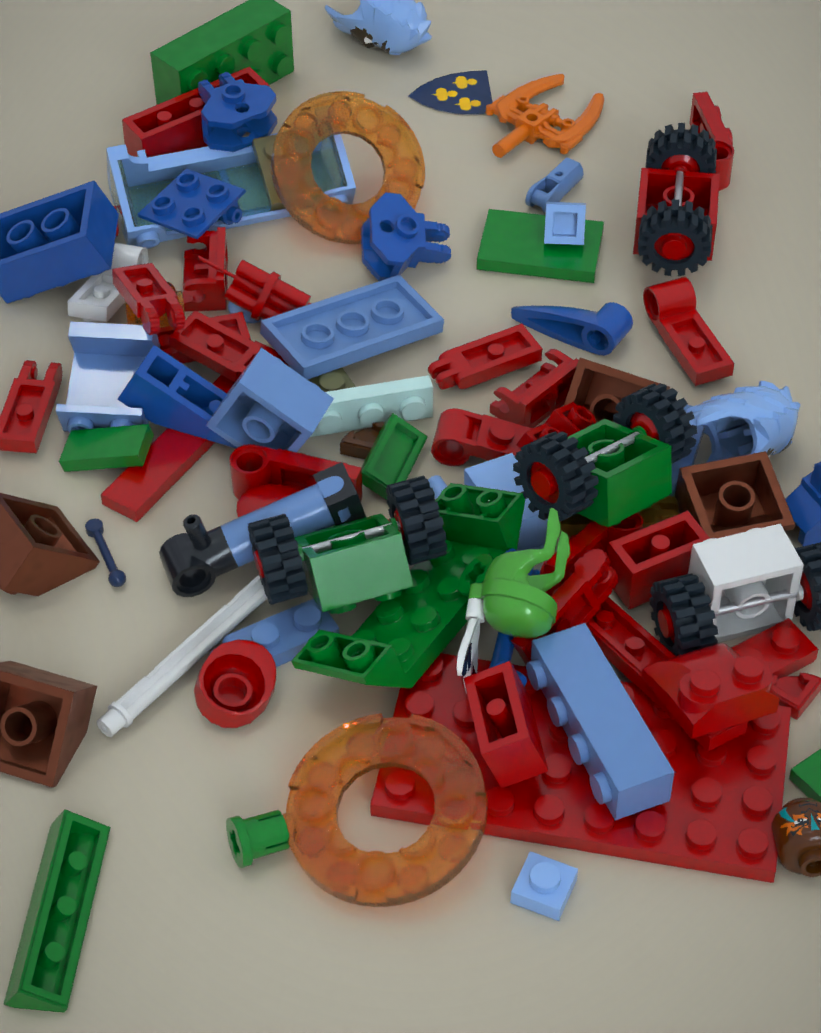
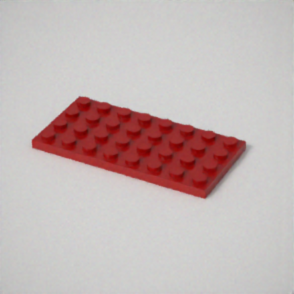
[370,653,791,883]

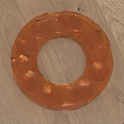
[271,91,425,244]
[283,713,488,907]

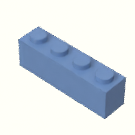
[526,623,674,821]

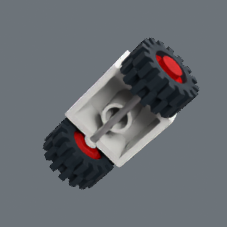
[649,524,821,656]

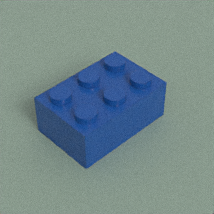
[0,181,119,304]

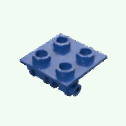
[137,168,246,239]

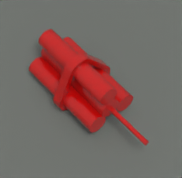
[197,256,311,321]

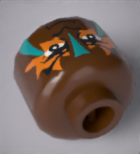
[771,797,821,877]

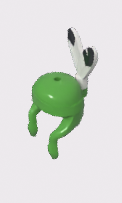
[457,508,570,694]

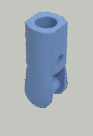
[525,157,584,213]

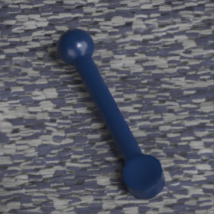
[85,519,126,587]

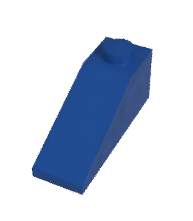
[117,345,237,449]

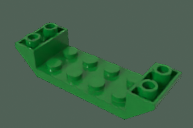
[291,483,525,688]

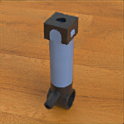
[159,462,366,597]

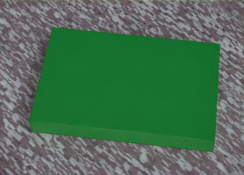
[477,209,604,283]

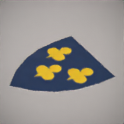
[408,70,493,115]

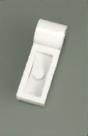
[68,242,149,323]

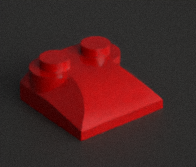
[641,643,780,739]

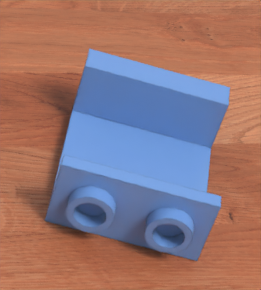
[56,321,160,432]

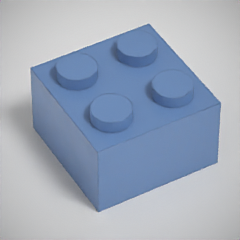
[206,347,334,452]

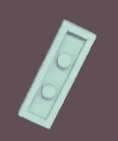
[310,375,433,437]

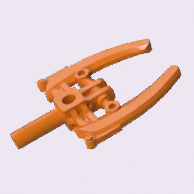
[485,74,604,158]

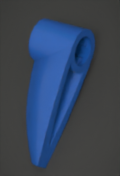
[511,302,633,356]

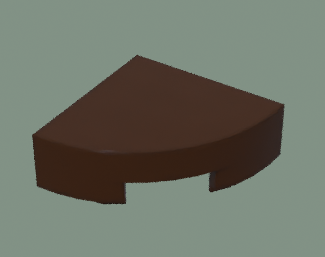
[340,422,385,460]

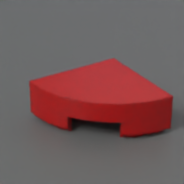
[771,673,821,720]

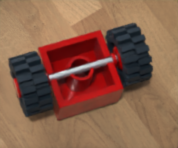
[633,123,720,276]

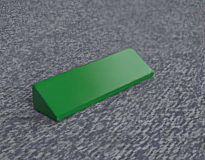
[4,809,111,1013]

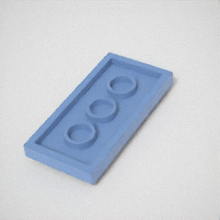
[260,275,444,380]

